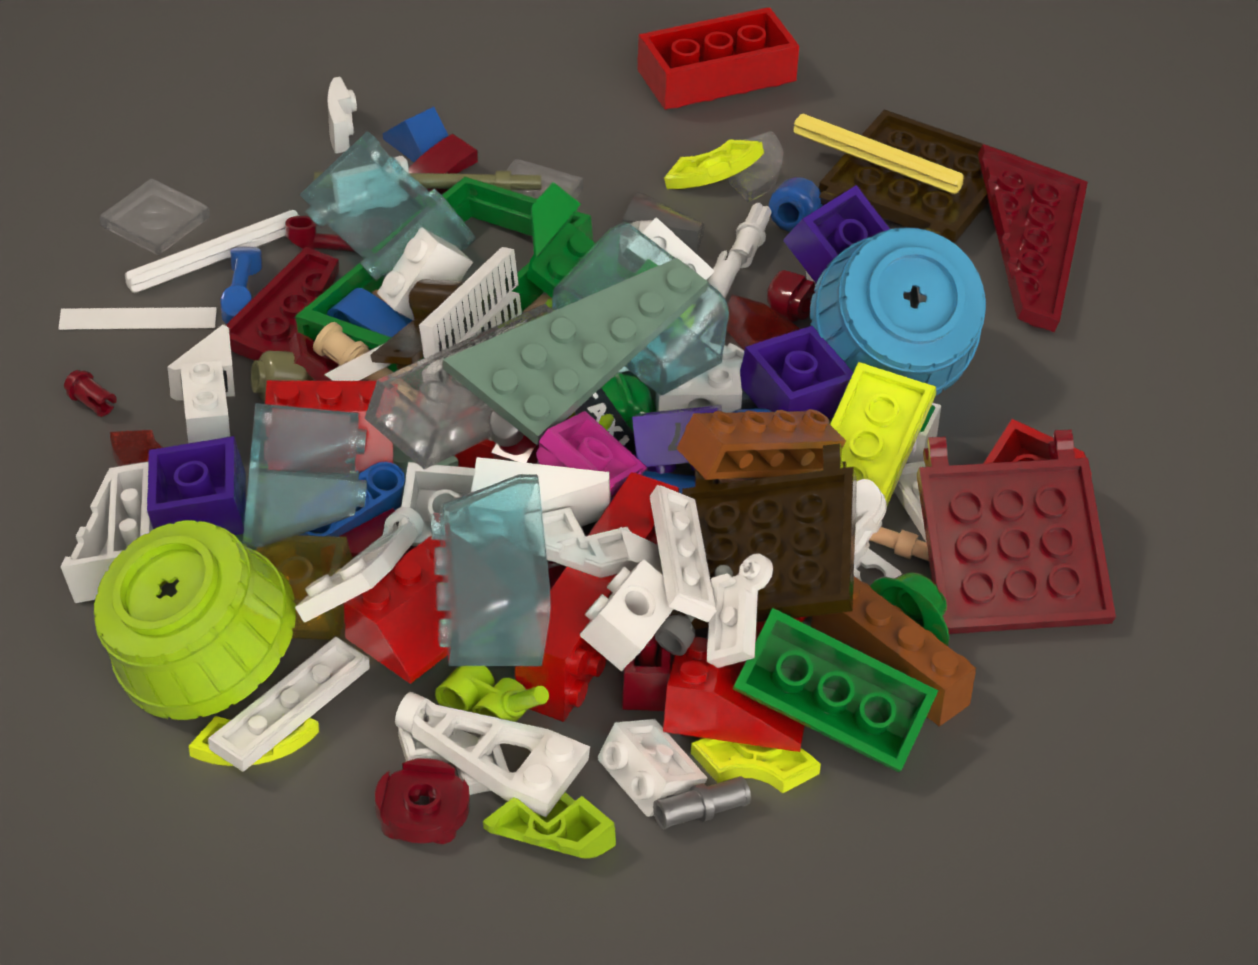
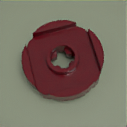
[375,758,470,844]

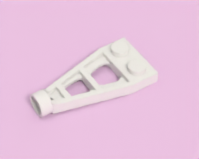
[295,507,424,623]
[395,692,590,817]

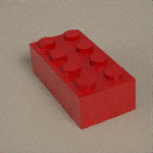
[637,7,799,110]

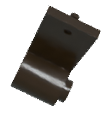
[370,279,464,369]

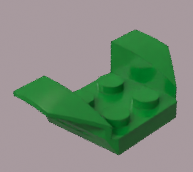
[527,182,658,307]

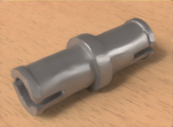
[653,776,751,830]

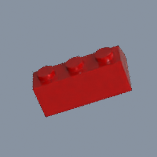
[264,380,395,477]
[343,529,505,684]

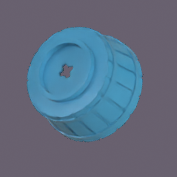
[810,227,986,395]

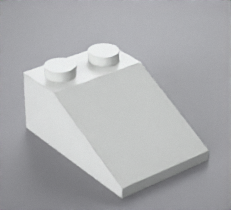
[469,457,611,548]

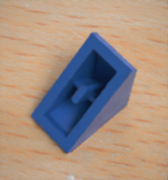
[383,107,449,162]

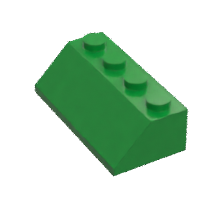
[733,608,938,773]

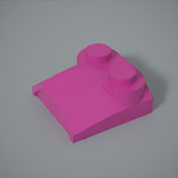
[536,411,647,498]

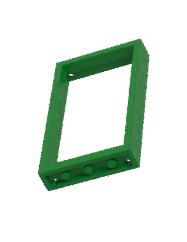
[295,177,593,392]

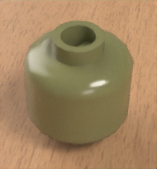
[250,351,314,402]

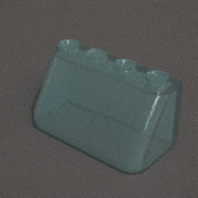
[552,222,729,396]
[431,474,550,666]

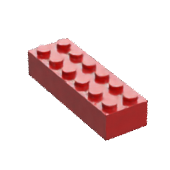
[515,472,679,722]

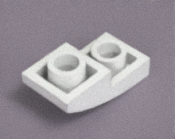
[328,77,357,154]

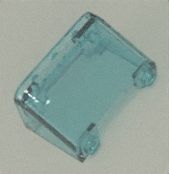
[299,131,476,281]
[243,403,367,548]

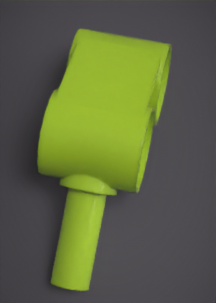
[435,658,549,722]

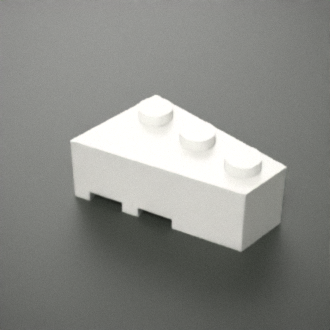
[61,462,153,603]

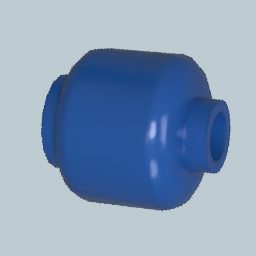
[769,177,823,232]

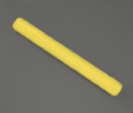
[793,114,964,194]

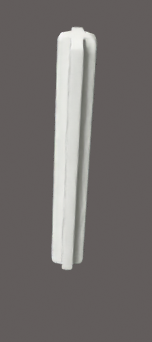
[125,210,300,293]

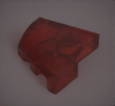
[719,294,799,351]

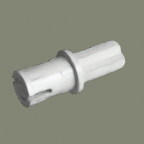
[728,203,772,268]

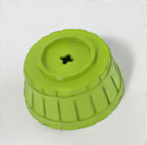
[94,521,296,720]

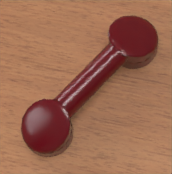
[285,216,393,254]

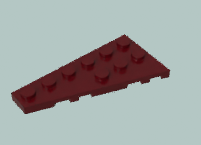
[978,144,1088,332]

